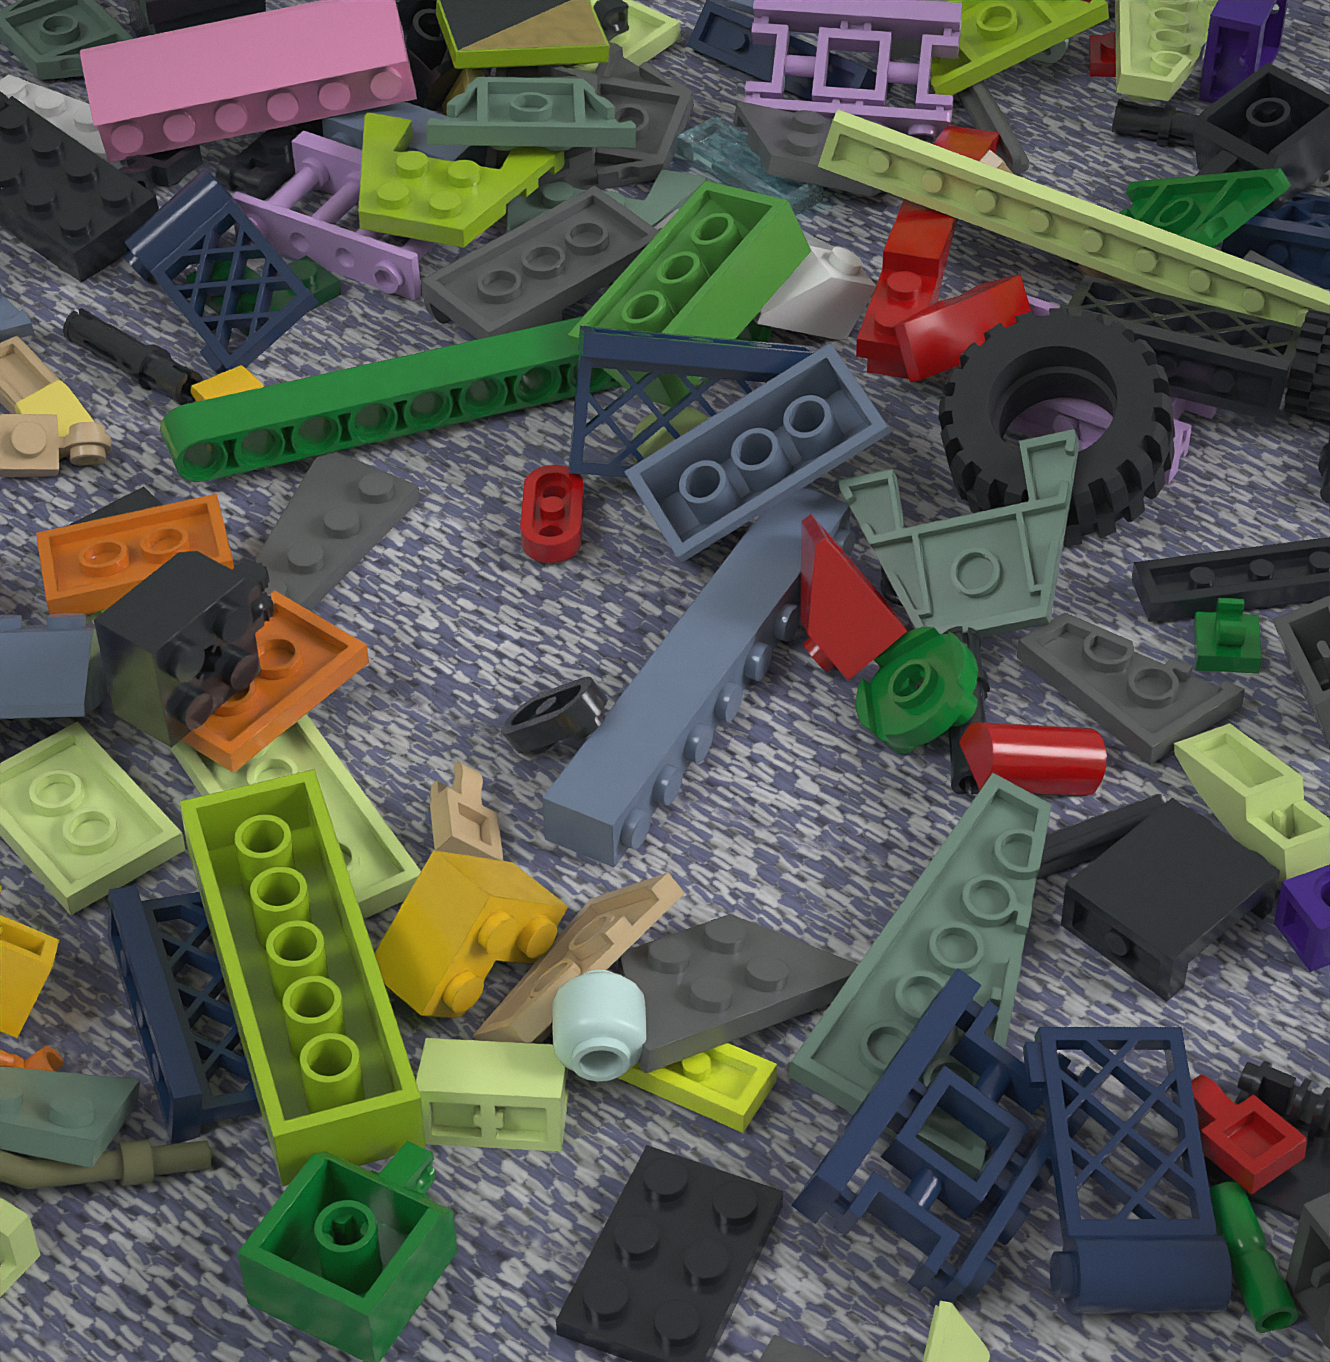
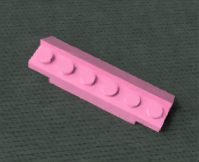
[80,0,417,163]

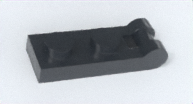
[215,119,324,201]

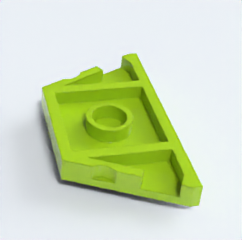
[930,0,1109,95]

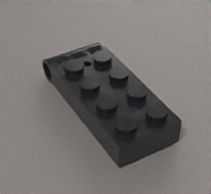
[0,91,159,283]

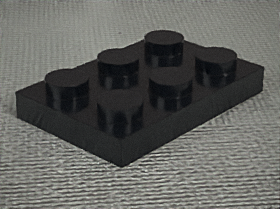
[556,1145,784,1362]

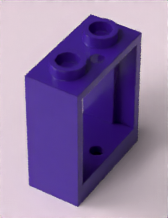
[1199,0,1288,103]

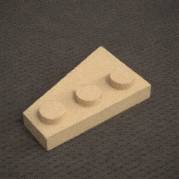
[473,872,685,1044]

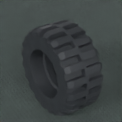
[938,308,1175,547]

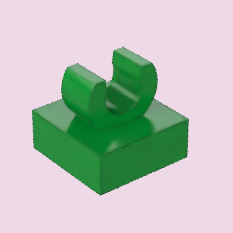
[1193,598,1262,674]

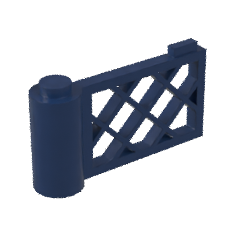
[124,168,319,374]
[1023,1027,1232,1314]

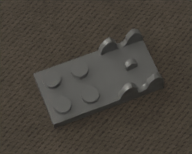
[421,185,660,340]

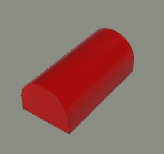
[959,722,1107,796]

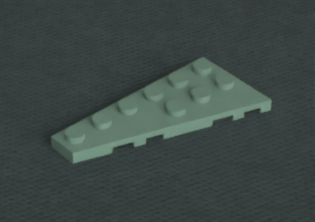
[788,773,1052,1179]

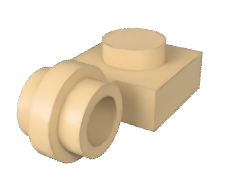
[0,414,111,477]

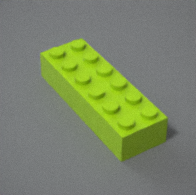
[179,769,426,1186]

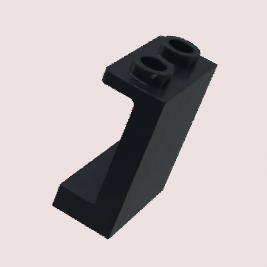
[1060,798,1280,1002]

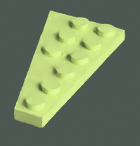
[1115,0,1218,102]

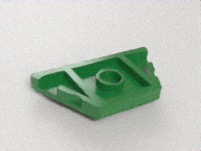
[1119,168,1291,248]

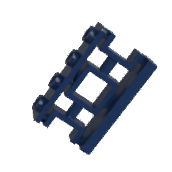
[791,968,1098,1309]

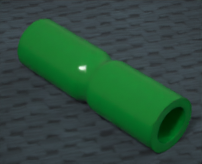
[1209,1182,1299,1333]

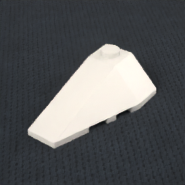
[753,232,876,340]

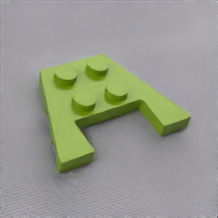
[358,112,565,248]

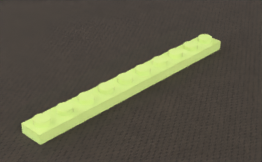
[818,109,1330,327]

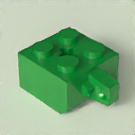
[237,1141,458,1362]

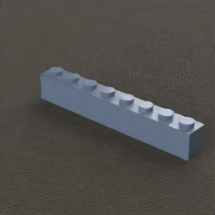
[542,488,856,867]

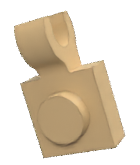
[430,761,503,861]

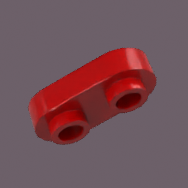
[520,465,584,563]

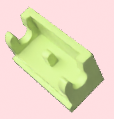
[416,1038,569,1152]

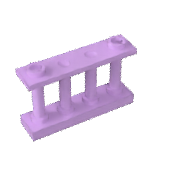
[232,131,485,301]

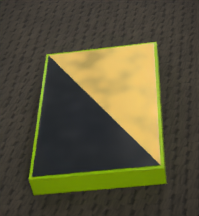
[436,0,610,69]

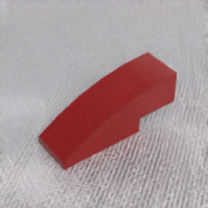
[894,274,1031,382]

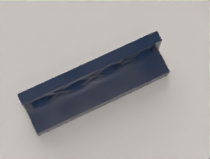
[687,0,893,102]

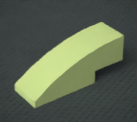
[1174,723,1330,890]

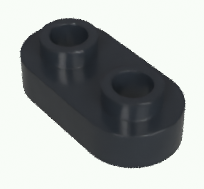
[501,676,608,754]

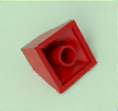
[801,513,907,681]

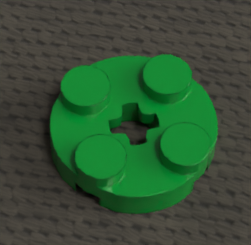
[856,627,978,755]

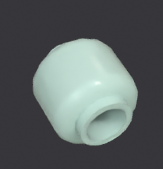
[552,970,646,1082]

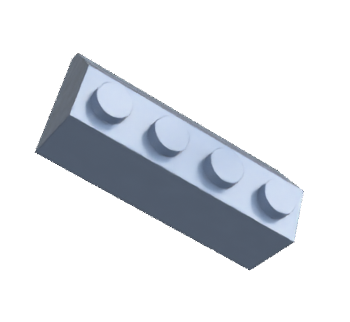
[624,343,891,563]
[0,613,108,719]

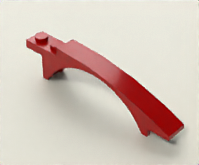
[856,125,1000,381]

